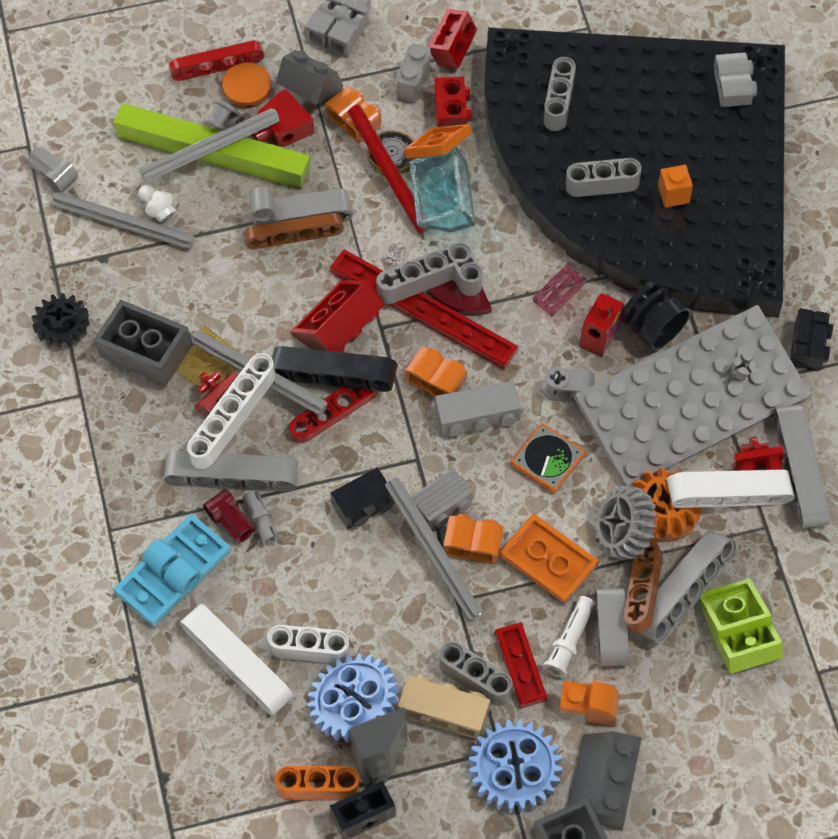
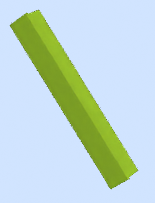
[113,103,311,189]

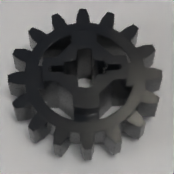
[32,293,90,348]

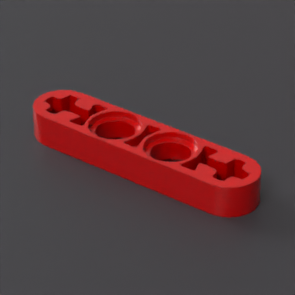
[169,40,265,81]
[289,387,378,443]

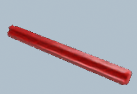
[348,104,431,234]

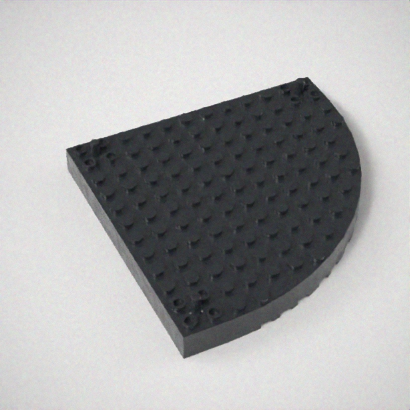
[484,27,785,317]

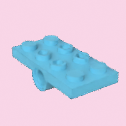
[113,513,232,627]

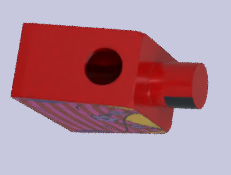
[579,293,624,357]

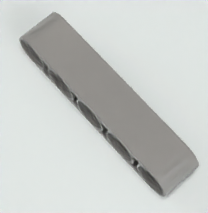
[773,404,830,528]
[164,451,299,492]
[637,530,737,643]

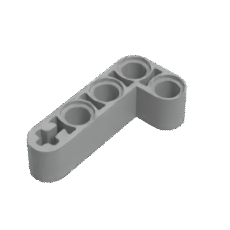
[249,187,353,226]
[377,242,483,304]

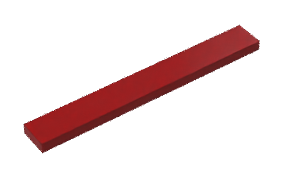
[329,249,519,370]

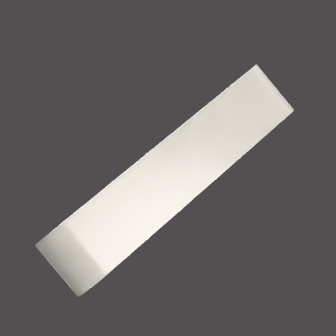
[187,353,276,469]
[667,470,795,508]
[180,603,294,716]

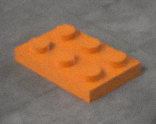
[499,513,599,604]

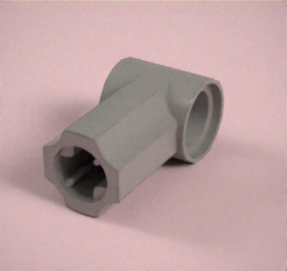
[27,146,78,192]

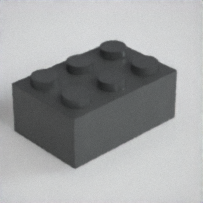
[93,299,193,385]

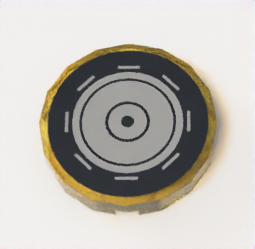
[367,130,417,176]

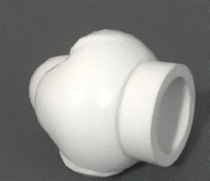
[138,185,176,223]

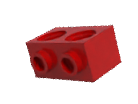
[428,9,478,69]
[434,76,472,127]

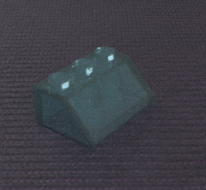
[409,147,476,232]

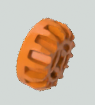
[632,467,702,542]

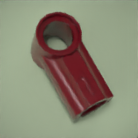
[203,489,255,544]

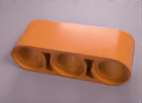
[275,766,360,801]

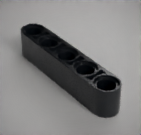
[271,346,398,392]

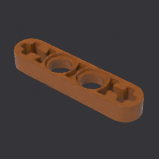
[243,213,344,249]
[624,540,663,633]

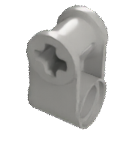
[204,98,245,130]
[543,367,595,403]

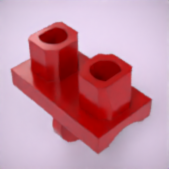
[194,371,244,415]
[732,436,784,471]

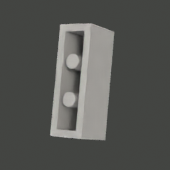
[435,381,521,436]

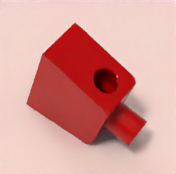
[251,88,315,148]

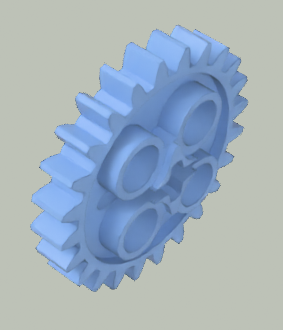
[308,653,400,743]
[469,719,562,813]

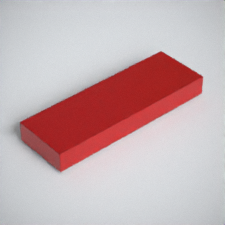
[495,622,548,709]

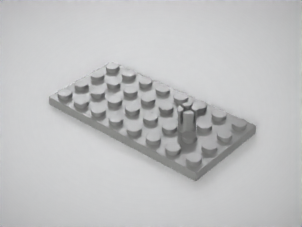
[574,305,811,486]

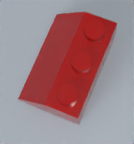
[290,280,385,352]

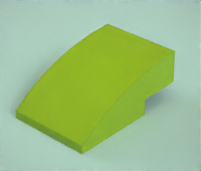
[699,578,783,674]

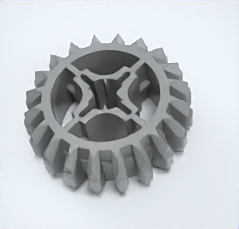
[593,485,658,560]

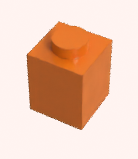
[658,165,693,208]

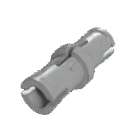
[243,490,279,545]

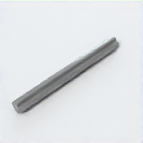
[140,108,279,182]
[52,192,195,249]
[191,330,327,415]
[385,478,482,621]

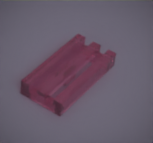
[533,264,587,316]

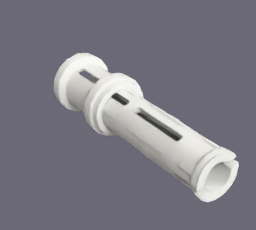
[543,596,596,678]

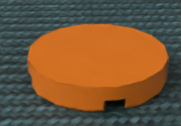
[222,63,272,108]

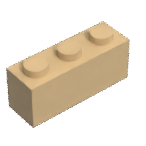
[398,675,490,739]

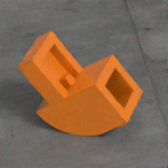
[559,680,619,727]

